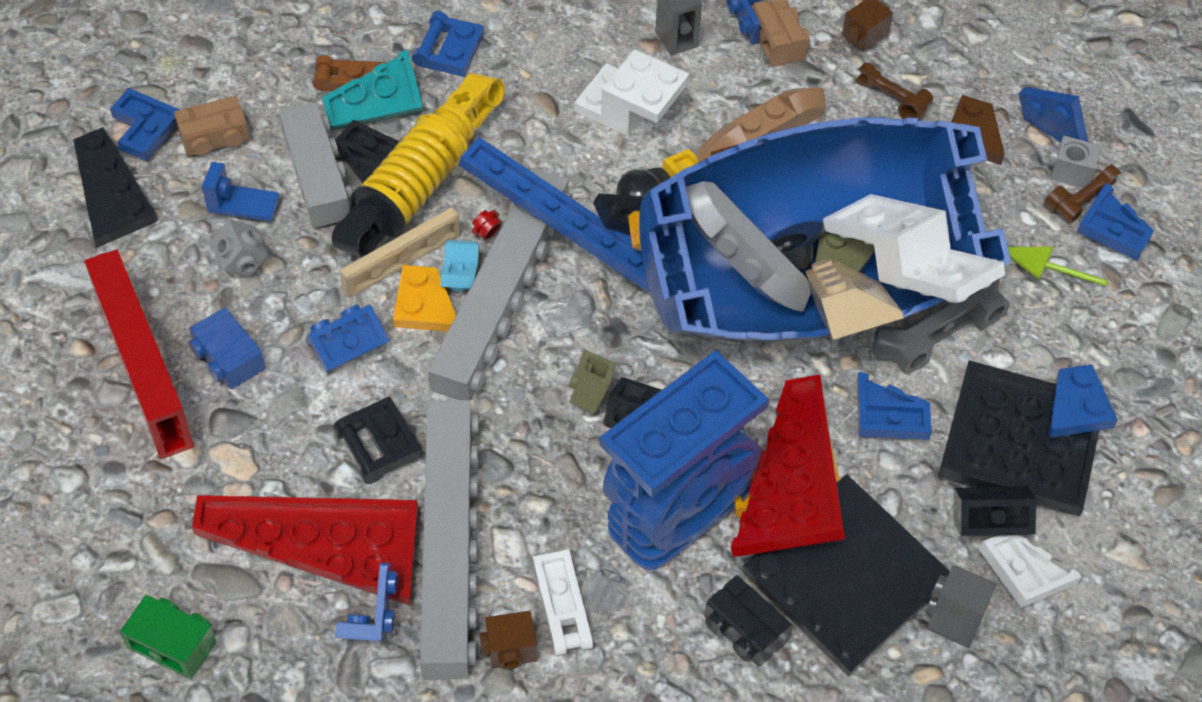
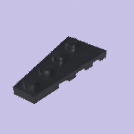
[73,127,158,248]

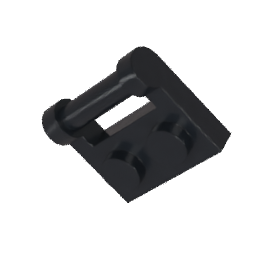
[333,396,423,484]

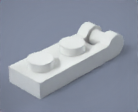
[533,549,593,656]

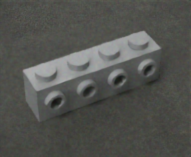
[279,102,352,228]

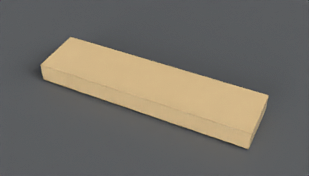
[339,207,460,298]

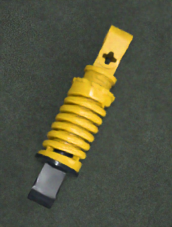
[332,72,505,257]

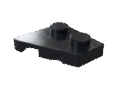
[335,119,400,184]

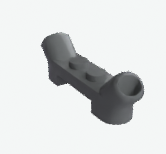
[873,278,1010,373]

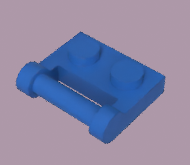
[412,11,484,77]

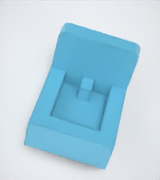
[441,240,479,291]

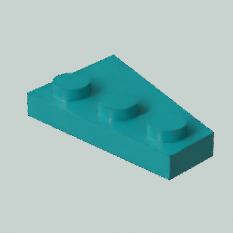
[322,49,423,131]

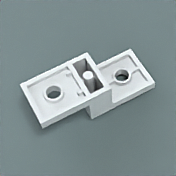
[823,194,1005,303]

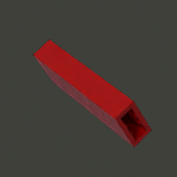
[84,249,194,460]

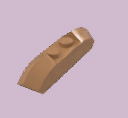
[695,87,826,162]

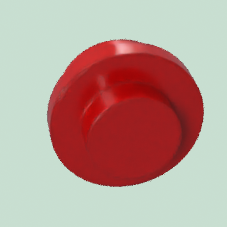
[472,210,503,240]

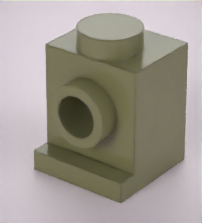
[568,349,617,414]

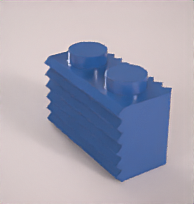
[188,307,266,389]

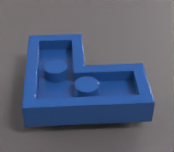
[110,88,180,162]

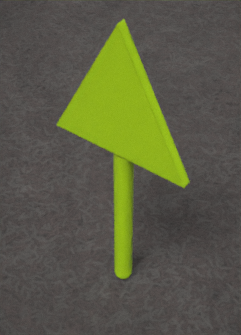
[1008,246,1108,286]

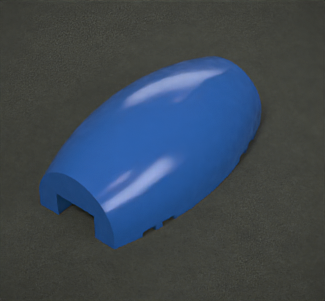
[639,117,1011,342]

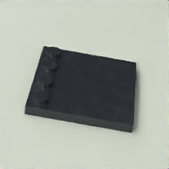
[938,360,1100,516]
[741,474,950,677]

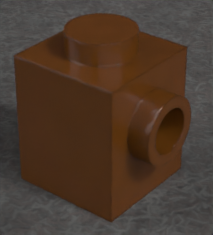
[842,0,893,52]
[479,610,537,670]

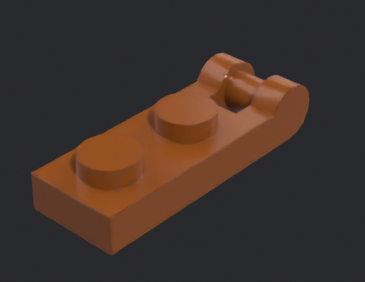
[312,55,387,91]

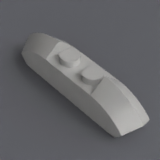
[686,181,811,311]

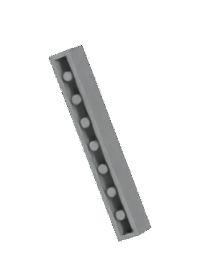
[428,168,573,400]
[420,400,478,680]

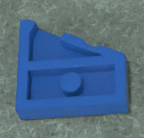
[1077,183,1154,261]
[856,372,932,440]

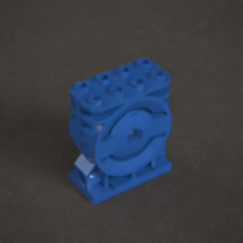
[599,350,769,570]

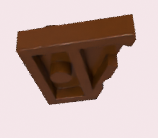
[951,95,1005,165]

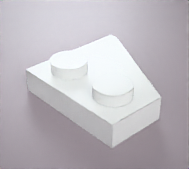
[979,535,1082,608]

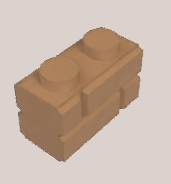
[751,0,810,67]
[174,95,250,157]

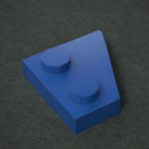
[1018,87,1088,142]
[1048,364,1118,438]

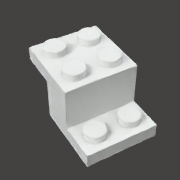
[574,49,690,136]

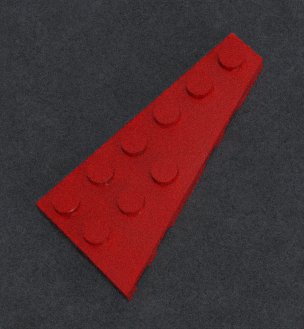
[730,374,845,557]
[192,495,418,606]

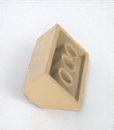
[805,259,904,340]

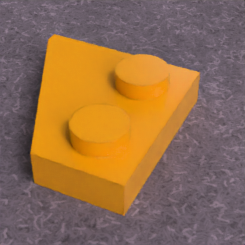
[393,265,456,332]

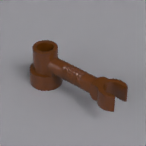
[855,62,933,121]
[1043,164,1122,224]

